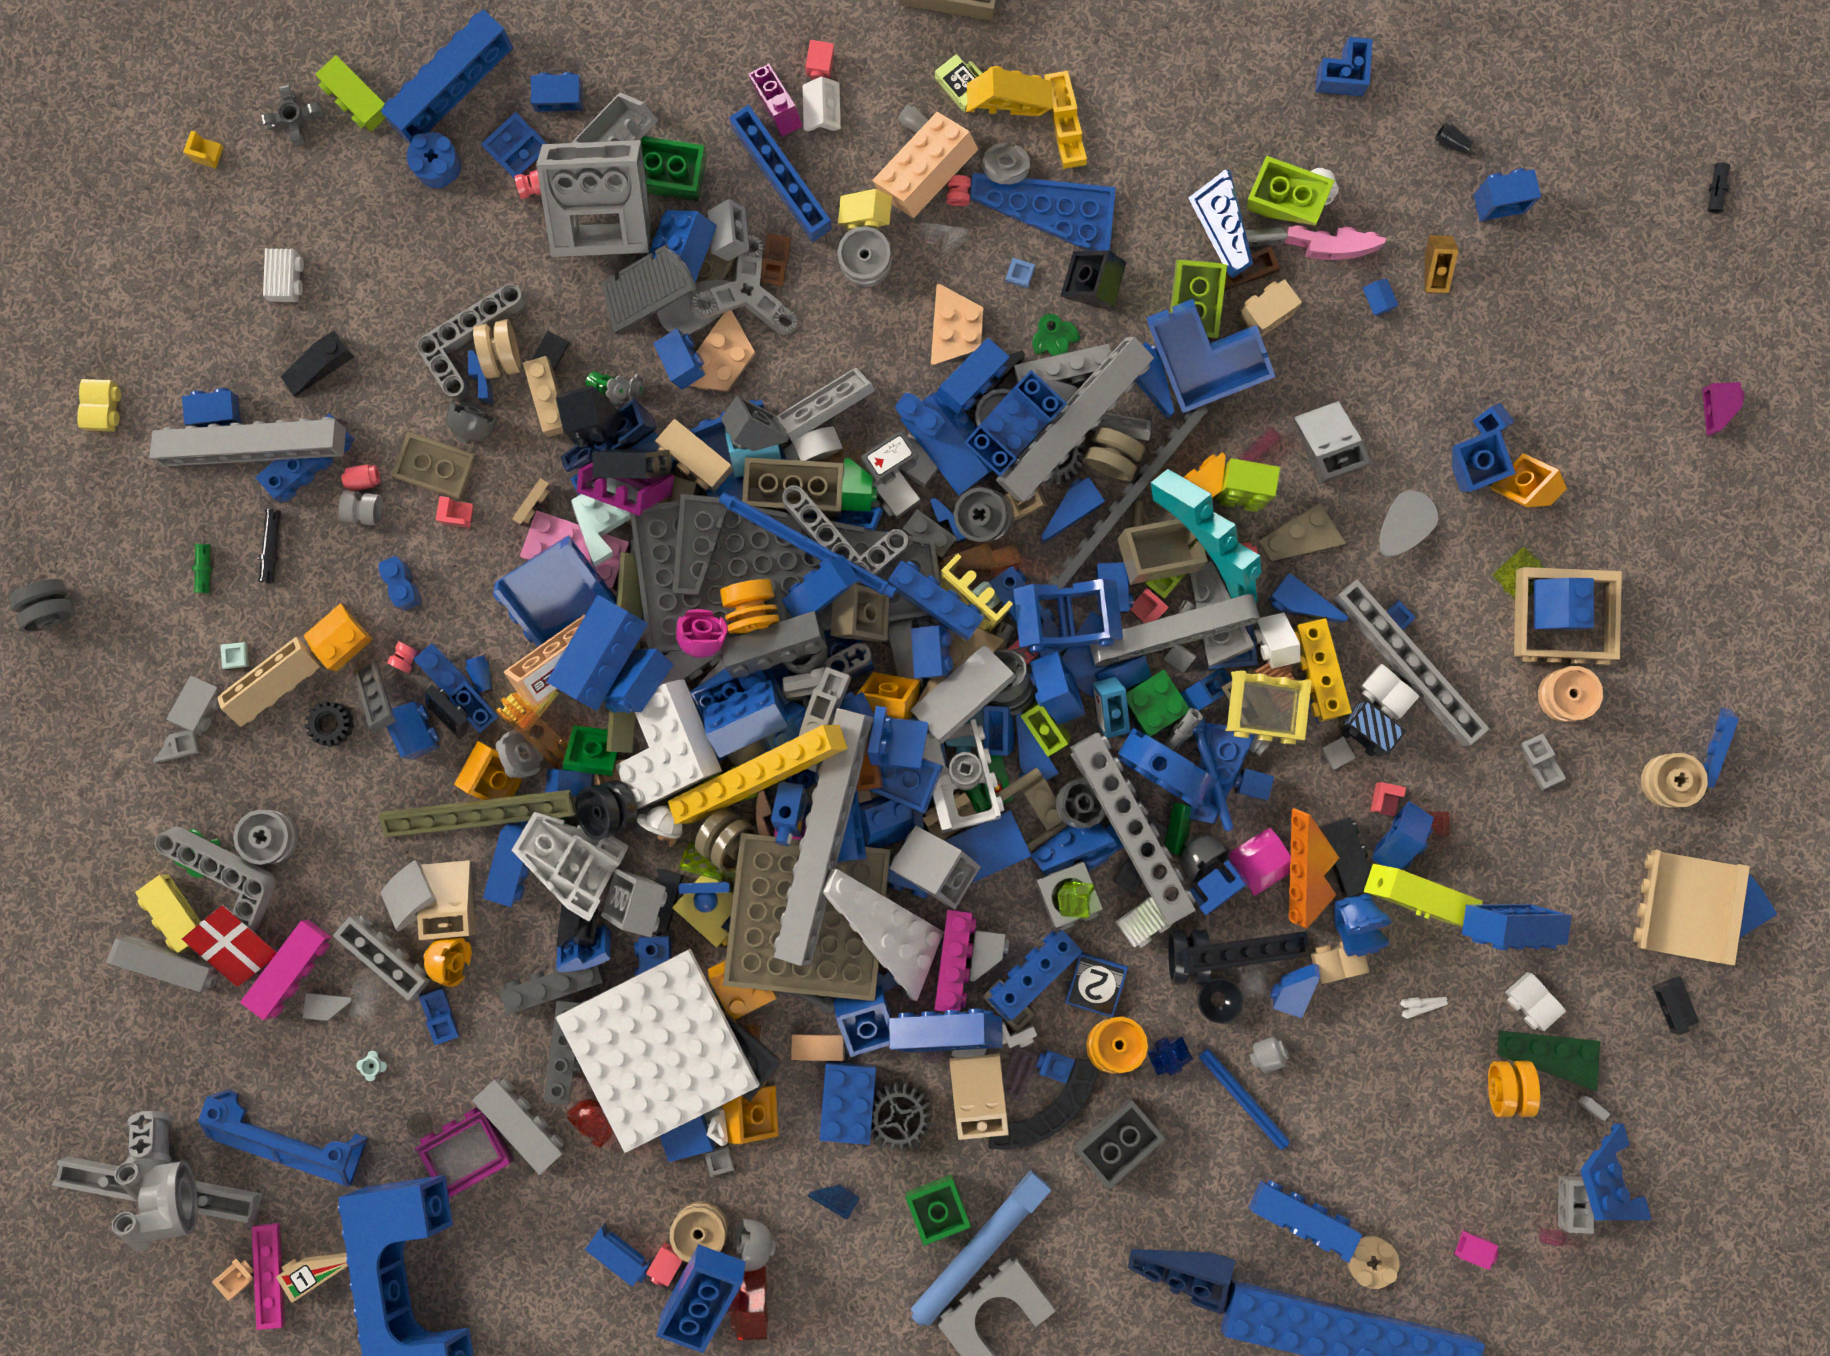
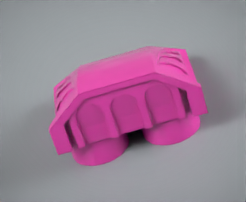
[1228,828,1291,896]

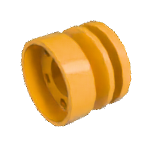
[720,579,780,634]

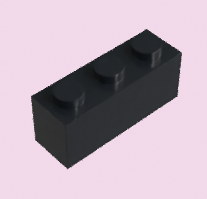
[1318,817,1372,897]

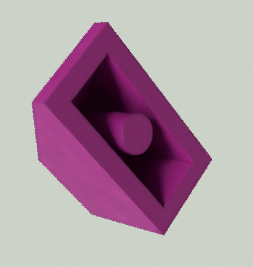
[1702,382,1745,436]

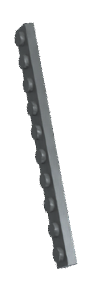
[1047,406,1208,589]

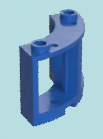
[1013,578,1123,652]

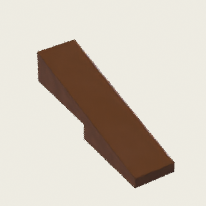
[1224,246,1280,291]

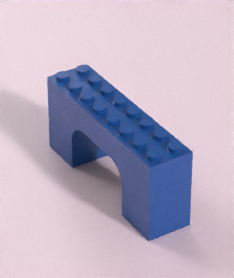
[338,1175,474,1356]

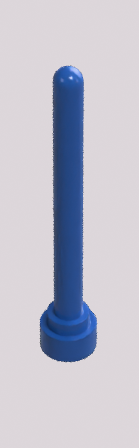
[1192,716,1233,832]

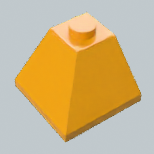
[1490,453,1567,507]

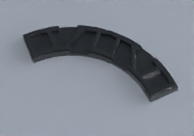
[988,1058,1099,1150]

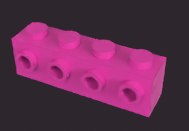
[934,909,976,1011]
[240,920,332,1020]

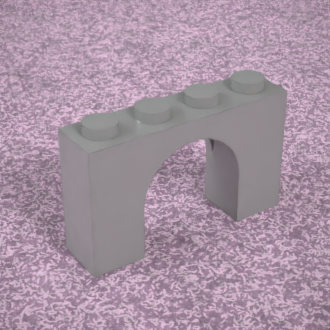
[938,1257,1055,1356]

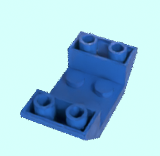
[964,370,1067,477]

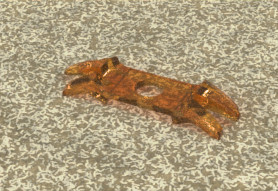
[496,692,568,769]

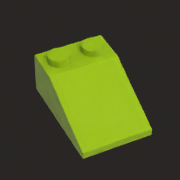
[1246,156,1335,226]

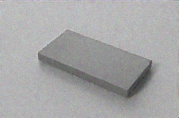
[777,368,875,442]
[910,644,1017,744]

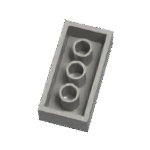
[601,869,667,937]

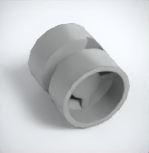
[339,490,383,526]
[949,752,982,790]

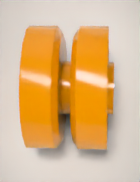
[1086,1017,1148,1074]
[1488,1061,1540,1118]

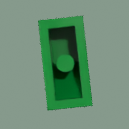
[841,458,877,511]

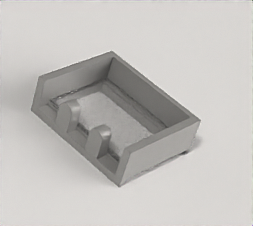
[572,92,658,143]

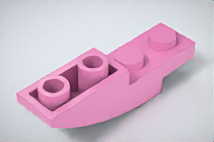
[1284,226,1386,260]

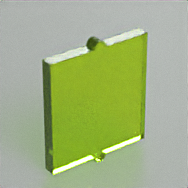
[1492,546,1543,600]

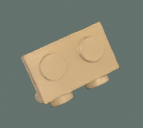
[923,793,976,840]

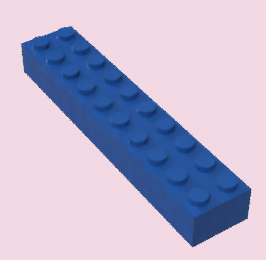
[1221,1280,1485,1356]

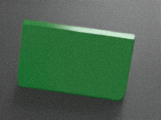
[1165,803,1192,855]

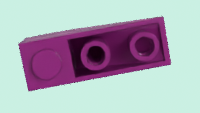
[748,64,803,137]

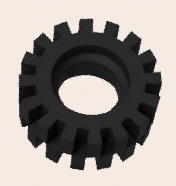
[304,701,354,746]

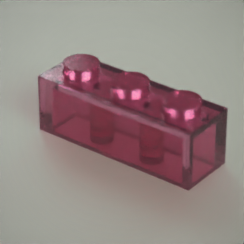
[1237,426,1282,462]

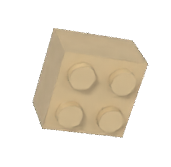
[1237,279,1302,337]

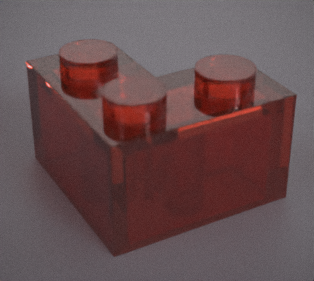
[729,1266,768,1340]

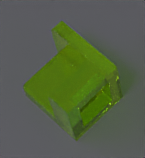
[1058,882,1095,918]

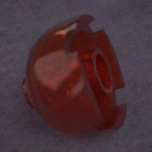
[565,1099,614,1149]

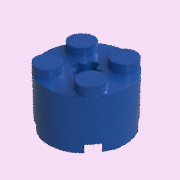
[407,132,461,188]

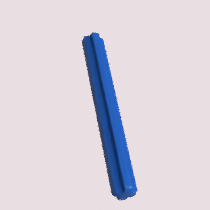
[1199,1049,1290,1150]

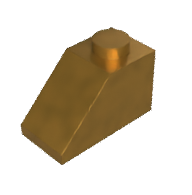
[1425,235,1459,293]

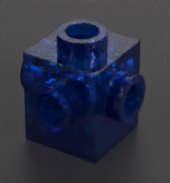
[1147,1037,1193,1076]

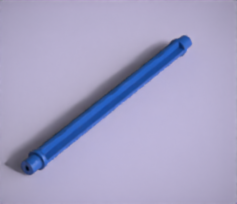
[719,493,897,598]

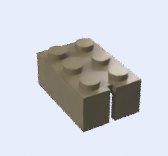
[1117,519,1208,585]

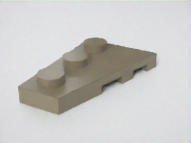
[1258,503,1346,562]

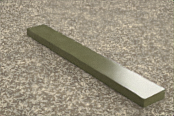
[607,553,642,753]
[379,790,576,838]

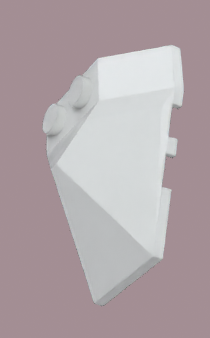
[512,812,629,921]

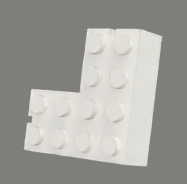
[615,679,722,810]

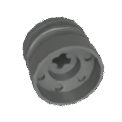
[988,650,1037,715]

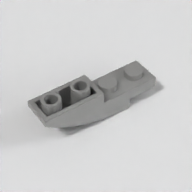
[799,667,852,773]

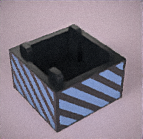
[1338,700,1406,757]

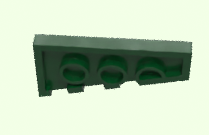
[1497,1030,1600,1091]

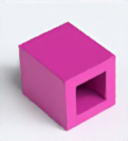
[1455,1230,1498,1270]

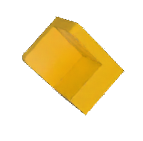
[183,131,224,169]

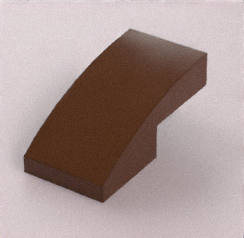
[760,233,792,286]

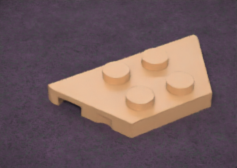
[930,284,983,369]
[689,310,755,393]

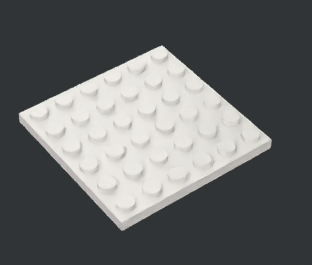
[556,949,760,1153]

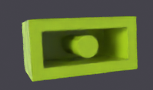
[1021,701,1071,757]

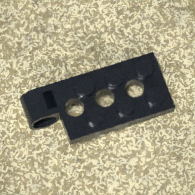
[720,1006,783,1102]

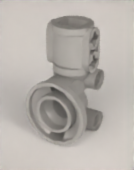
[112,1111,198,1252]

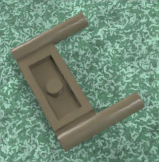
[995,767,1068,852]

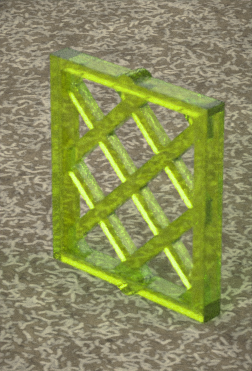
[678,841,725,881]

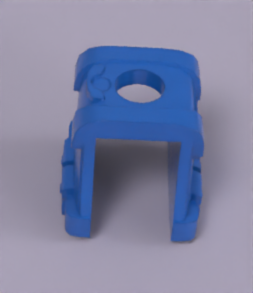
[1334,893,1391,957]

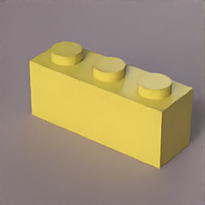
[135,874,201,953]

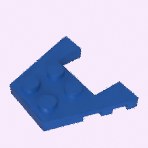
[1580,1123,1652,1220]

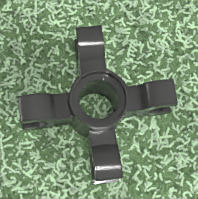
[261,85,324,147]

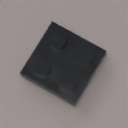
[425,684,467,740]

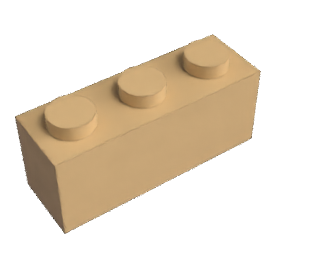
[523,356,564,437]
[655,419,733,492]

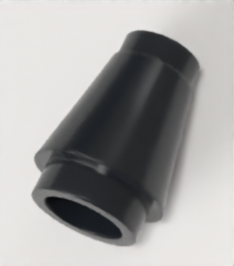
[1435,123,1473,154]

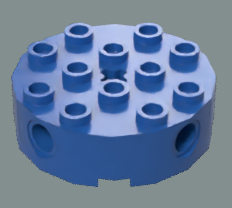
[1118,728,1218,809]

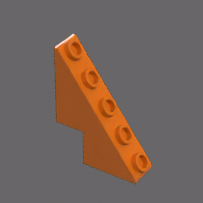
[1289,808,1339,929]

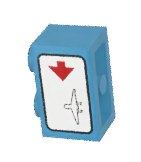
[1092,677,1130,738]

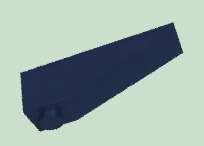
[561,398,657,473]
[1128,1249,1236,1314]

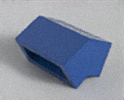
[1363,278,1399,316]

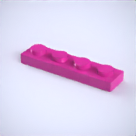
[252,1223,285,1330]

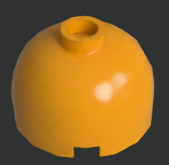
[424,937,472,987]

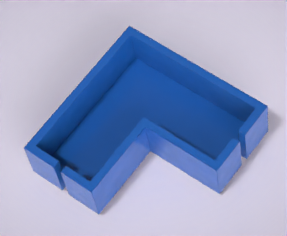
[1147,299,1276,413]

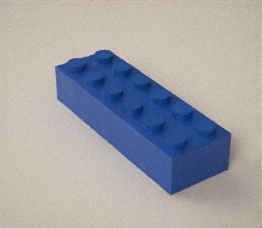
[381,9,513,144]

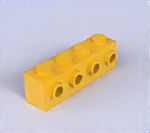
[1293,618,1352,722]

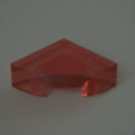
[1425,811,1449,836]

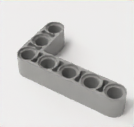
[417,284,526,402]
[783,486,908,586]
[154,827,276,933]

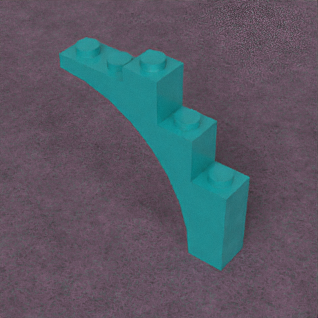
[1151,469,1262,603]

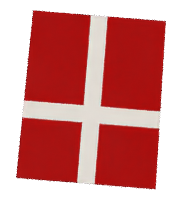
[181,905,277,987]

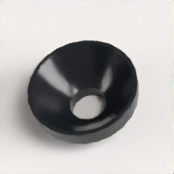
[1197,978,1243,1024]

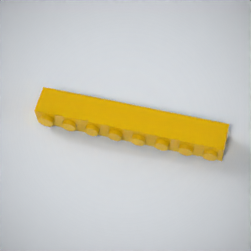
[668,725,848,824]

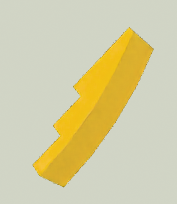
[1044,71,1087,169]

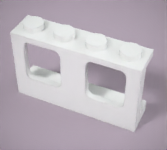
[923,719,1004,833]

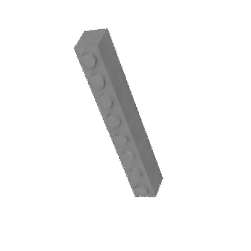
[996,337,1154,502]
[149,417,346,467]

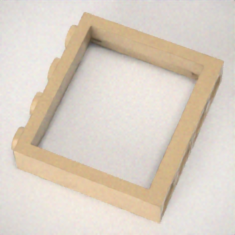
[1514,567,1622,665]

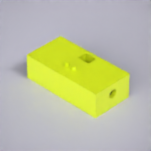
[1364,864,1483,927]

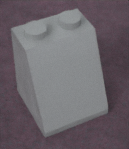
[890,826,981,909]

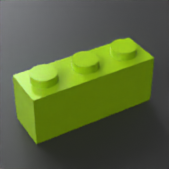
[315,55,385,132]

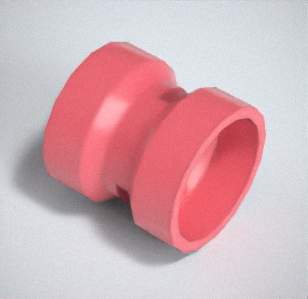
[514,170,541,199]
[946,175,971,206]
[387,641,421,674]

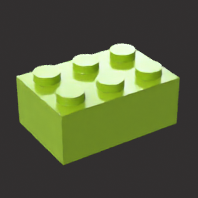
[1170,259,1227,338]
[1214,458,1280,512]

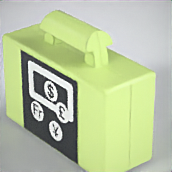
[935,54,983,113]

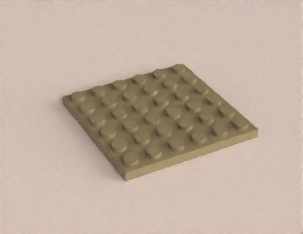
[723,833,890,1001]

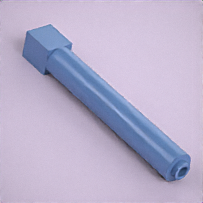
[911,1170,1051,1326]

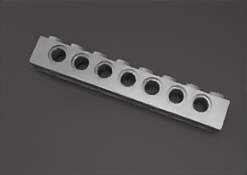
[1333,579,1489,747]
[1070,733,1196,925]

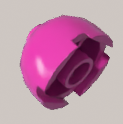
[676,609,727,658]

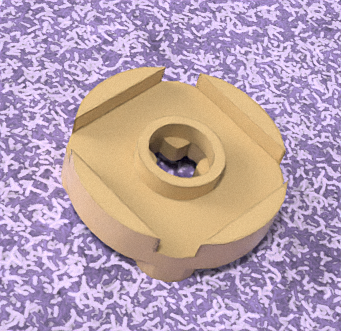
[1347,1236,1399,1289]

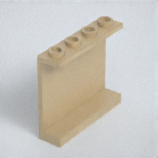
[1633,850,1750,965]

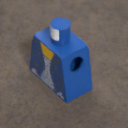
[771,781,813,846]

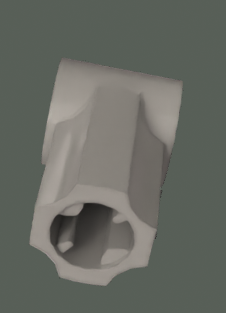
[783,667,831,699]

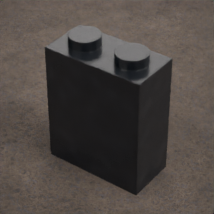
[592,449,672,479]

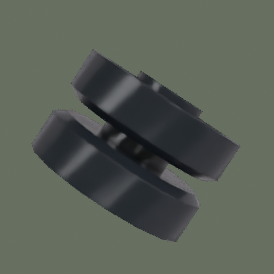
[576,780,638,841]
[1168,929,1211,985]

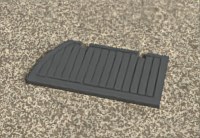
[601,244,697,333]

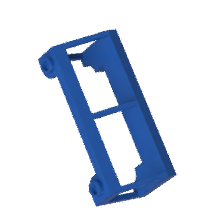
[198,1089,368,1187]

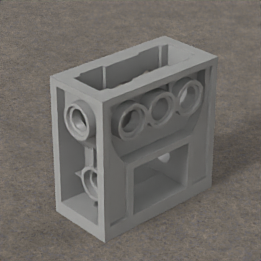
[536,140,652,257]

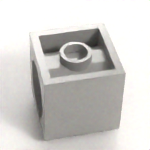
[1034,862,1103,930]

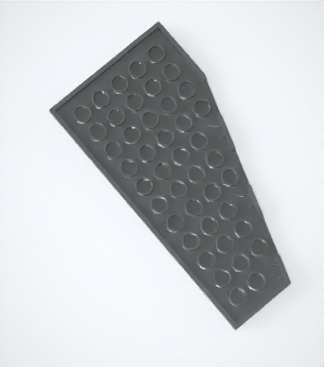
[630,501,941,653]

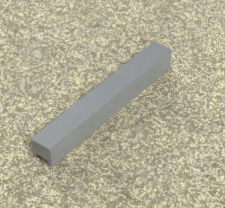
[52,1156,262,1223]

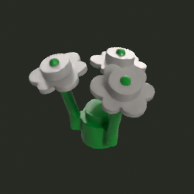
[585,371,644,410]

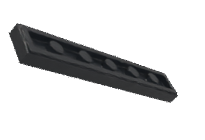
[1181,931,1310,974]

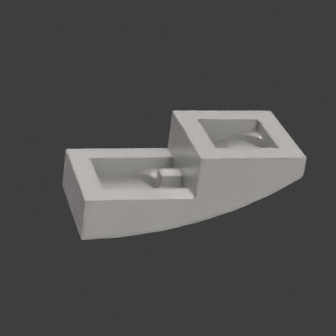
[1520,734,1566,791]

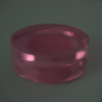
[1539,1228,1566,1246]

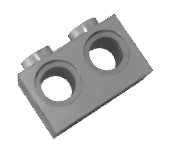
[1558,1176,1594,1234]

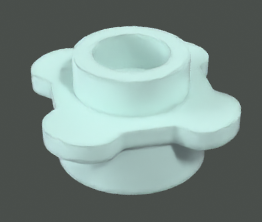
[356,1051,387,1081]

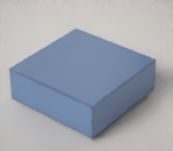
[1005,258,1035,289]

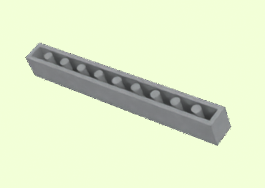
[774,708,874,966]

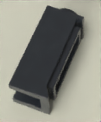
[652,869,684,936]

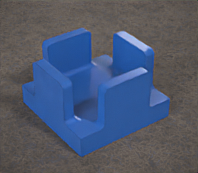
[1190,860,1249,915]

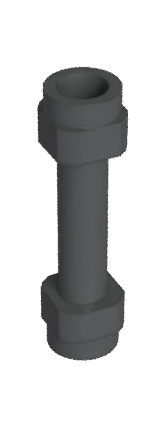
[777,991,835,1014]

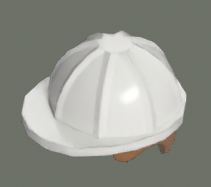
[637,806,683,847]

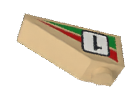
[276,1253,348,1303]

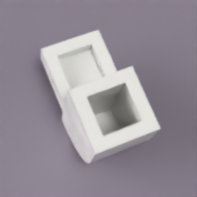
[783,426,843,461]

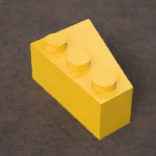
[966,66,1053,116]

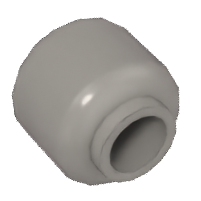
[1250,1037,1289,1073]

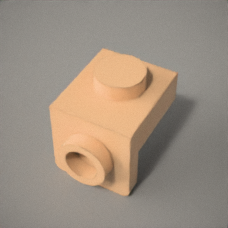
[212,1259,254,1302]

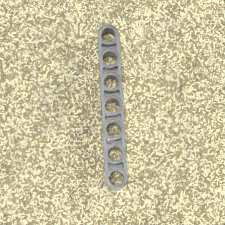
[1089,595,1260,667]

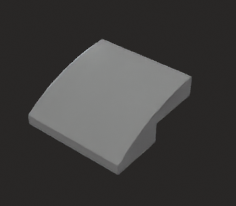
[381,860,436,932]

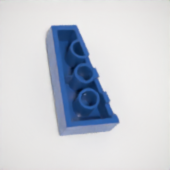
[1248,1179,1362,1263]

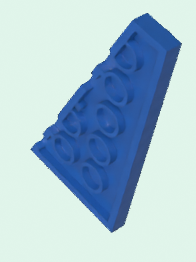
[970,173,1116,251]

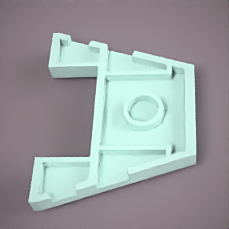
[571,479,658,567]

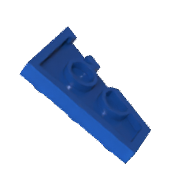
[1702,707,1739,788]

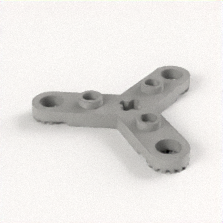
[690,235,797,335]

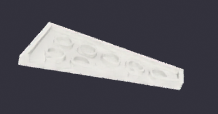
[822,869,944,1001]

